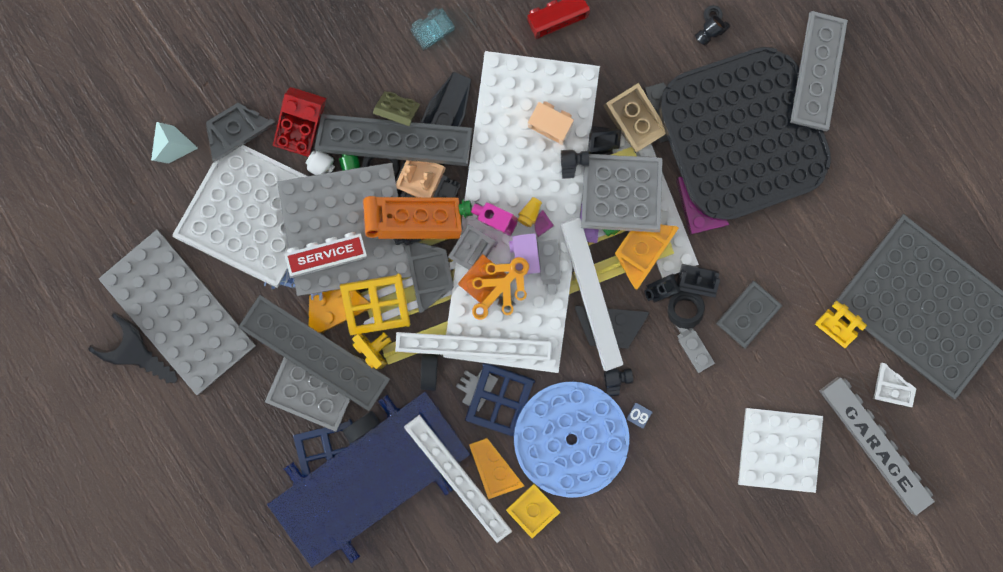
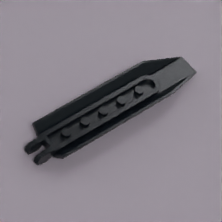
[396,72,471,197]

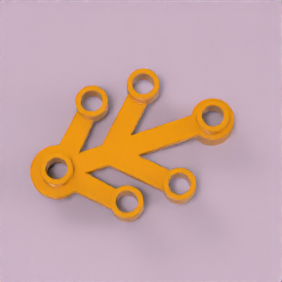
[472,257,529,320]

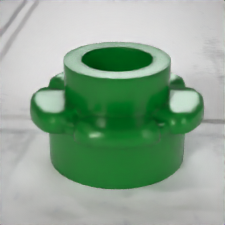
[458,199,473,218]

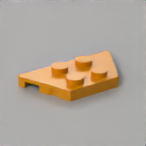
[615,224,679,290]
[309,289,371,334]

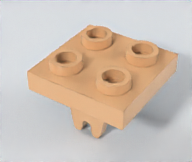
[396,160,446,197]

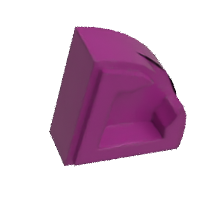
[535,210,554,237]

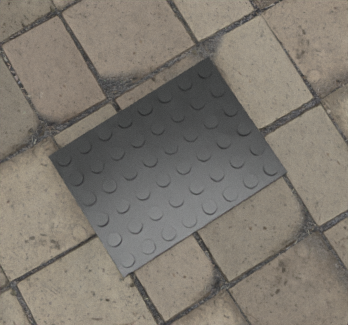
[832,214,1003,399]

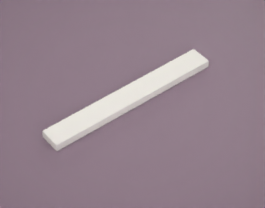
[561,218,623,371]
[395,332,552,361]
[404,415,512,543]

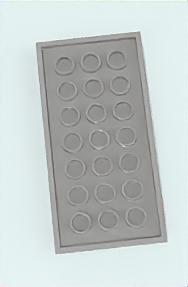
[99,229,256,396]

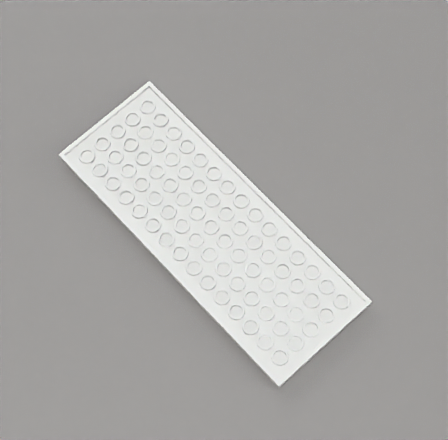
[443,51,600,373]

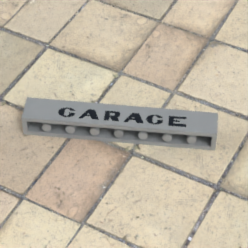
[819,377,934,515]

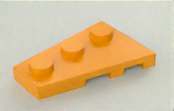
[469,438,525,499]

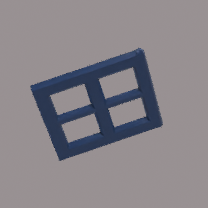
[465,363,535,437]
[293,419,365,487]

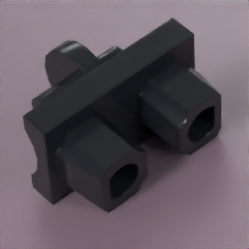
[644,274,681,303]

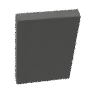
[715,280,783,349]

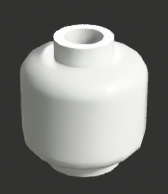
[305,150,335,175]

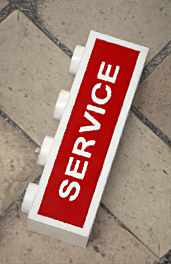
[284,232,367,278]

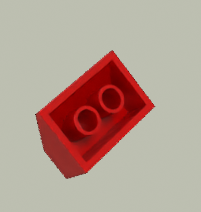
[527,0,590,39]

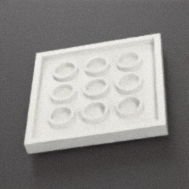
[738,408,823,493]

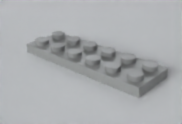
[790,11,848,131]

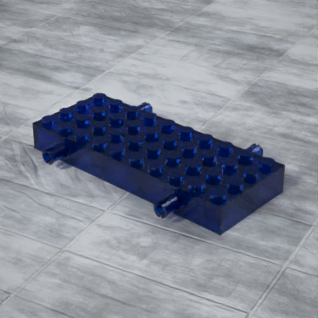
[267,391,470,568]

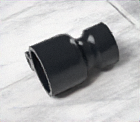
[695,15,730,46]
[561,150,589,179]
[604,368,633,397]

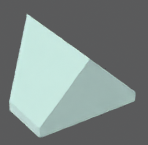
[151,122,198,164]

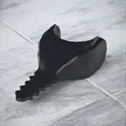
[88,312,178,383]

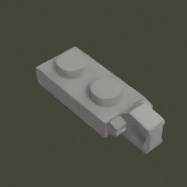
[538,240,561,294]
[676,326,715,373]

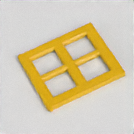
[340,274,411,335]

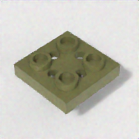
[373,91,420,126]

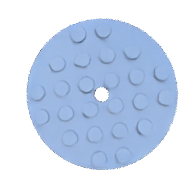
[514,382,629,497]

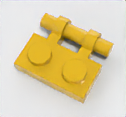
[815,301,867,348]

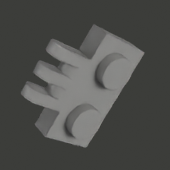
[456,370,498,412]

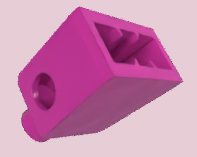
[471,202,518,237]

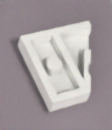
[873,363,916,407]

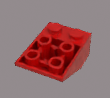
[273,87,327,157]

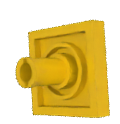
[352,332,392,369]

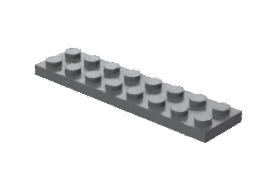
[315,114,473,166]
[238,295,390,411]

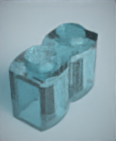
[410,8,455,51]

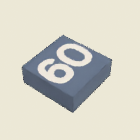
[626,402,652,428]

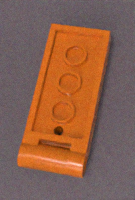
[363,196,462,239]

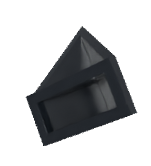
[588,126,621,155]

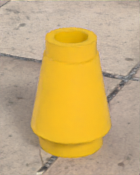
[517,197,542,227]

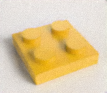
[506,484,560,538]

